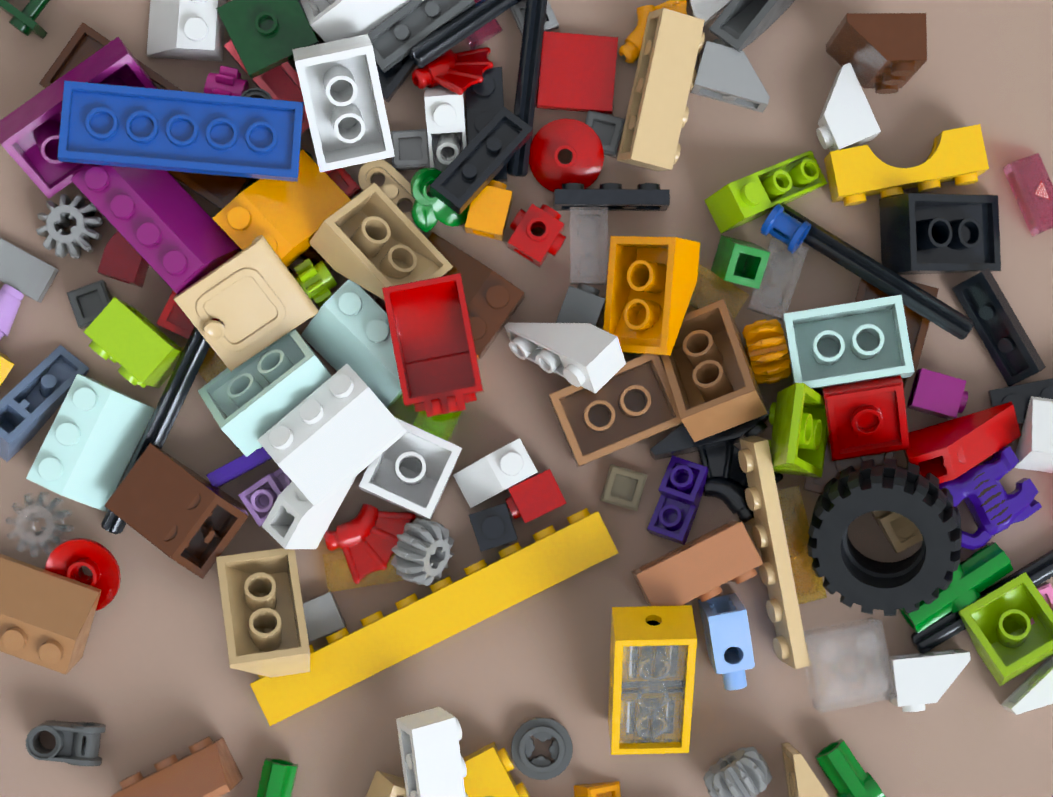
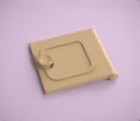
[174,235,319,371]

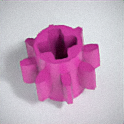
[204,65,249,96]

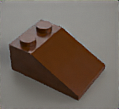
[428,232,525,359]

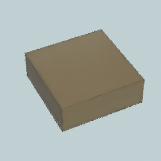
[600,464,647,511]

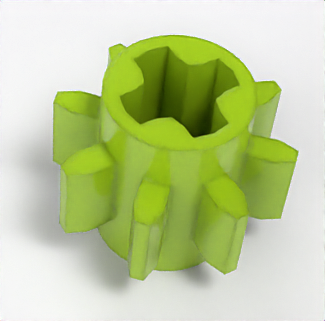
[294,258,338,307]

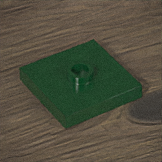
[216,0,319,79]

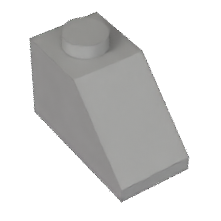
[691,39,770,113]

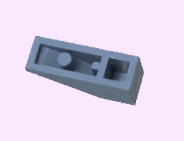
[0,345,89,462]

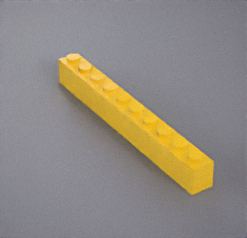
[250,508,618,726]

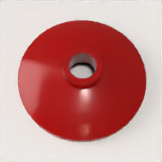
[529,118,604,192]
[45,538,121,611]

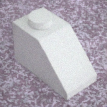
[816,63,881,151]
[453,438,538,508]
[885,649,971,712]

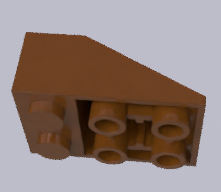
[105,442,249,579]

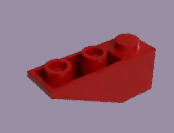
[903,401,1021,484]

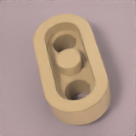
[358,159,415,223]

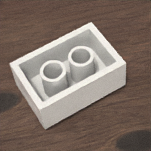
[292,34,395,172]

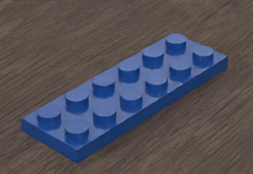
[57,80,304,182]

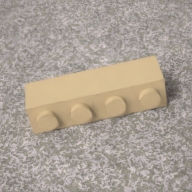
[617,8,705,171]

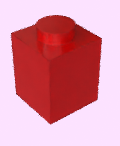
[505,469,566,523]

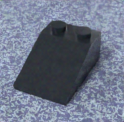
[879,193,1001,275]

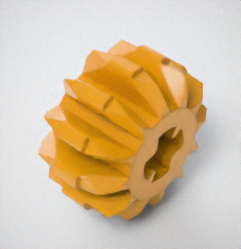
[742,319,791,384]

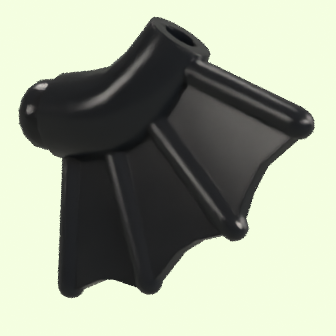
[698,444,783,523]

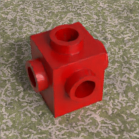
[507,204,566,268]

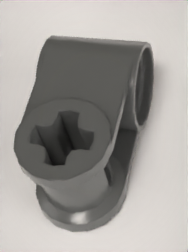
[26,720,106,766]

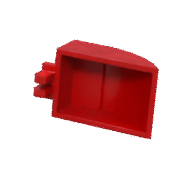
[382,273,484,417]

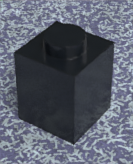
[469,503,518,552]

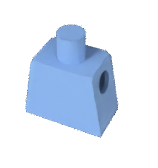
[698,593,755,690]

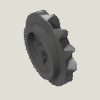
[511,717,573,780]

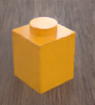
[465,180,513,241]

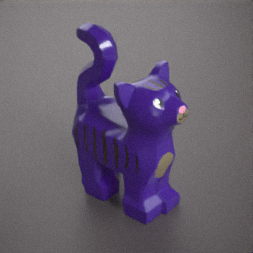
[939,446,1042,550]

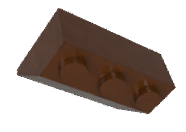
[826,13,927,94]

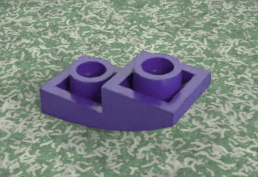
[647,455,709,545]

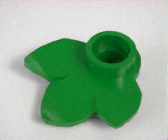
[411,168,469,232]

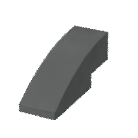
[709,0,795,52]

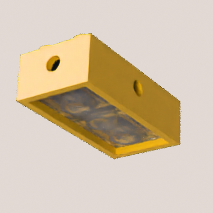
[608,605,697,755]

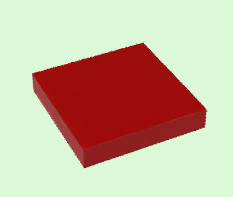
[537,31,618,114]
[822,375,910,461]

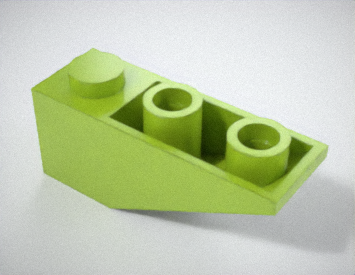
[704,150,828,234]

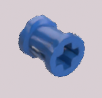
[760,204,811,253]

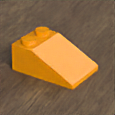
[212,149,351,267]
[603,236,700,355]

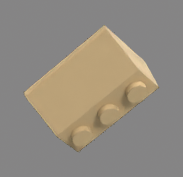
[216,548,310,678]

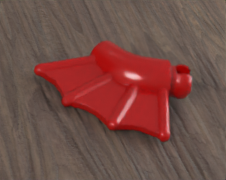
[412,47,493,95]
[324,504,416,584]

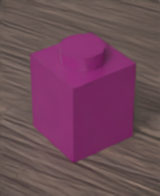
[907,368,968,419]

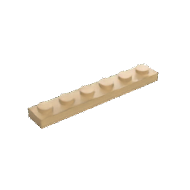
[738,436,810,669]

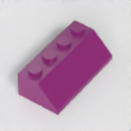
[0,37,157,199]
[70,164,240,294]

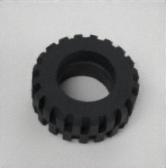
[807,458,962,616]

